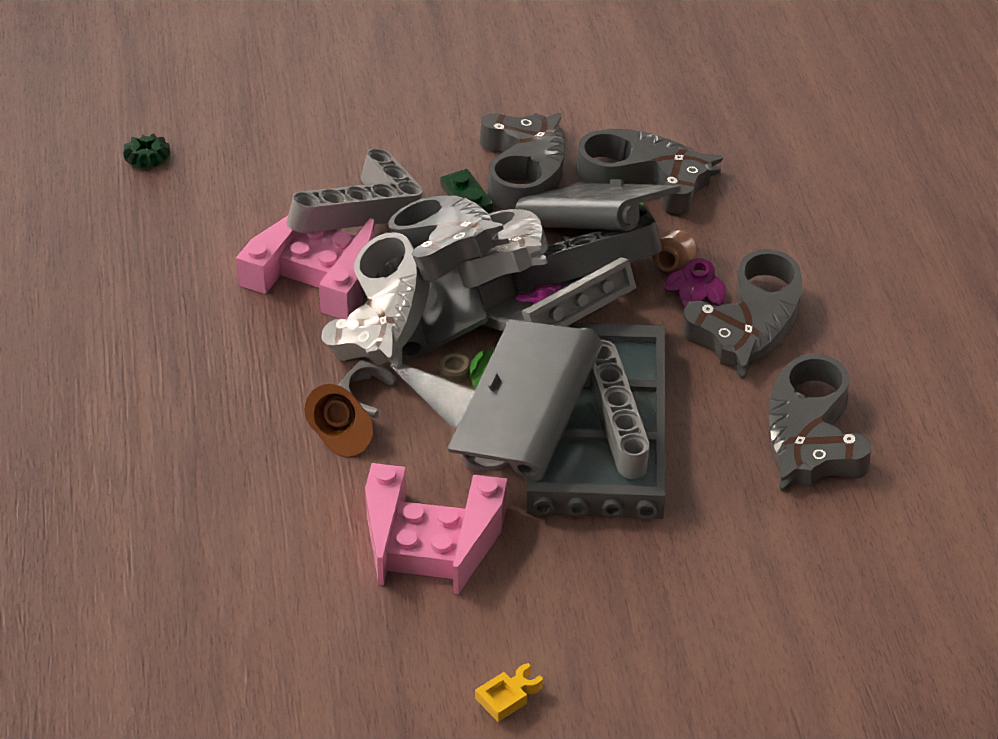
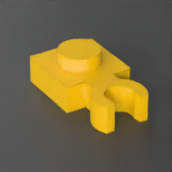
[475,663,543,722]

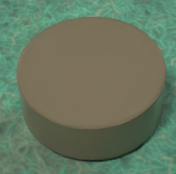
[438,353,471,384]

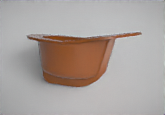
[304,383,374,457]

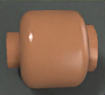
[652,229,697,274]

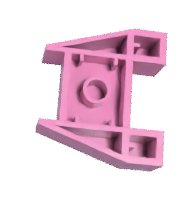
[236,216,375,319]
[365,463,507,595]

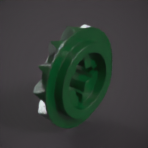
[123,134,170,168]

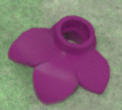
[664,258,726,308]
[516,284,563,304]

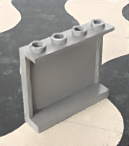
[478,257,636,331]

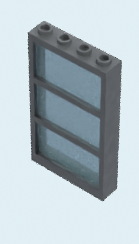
[527,322,665,519]

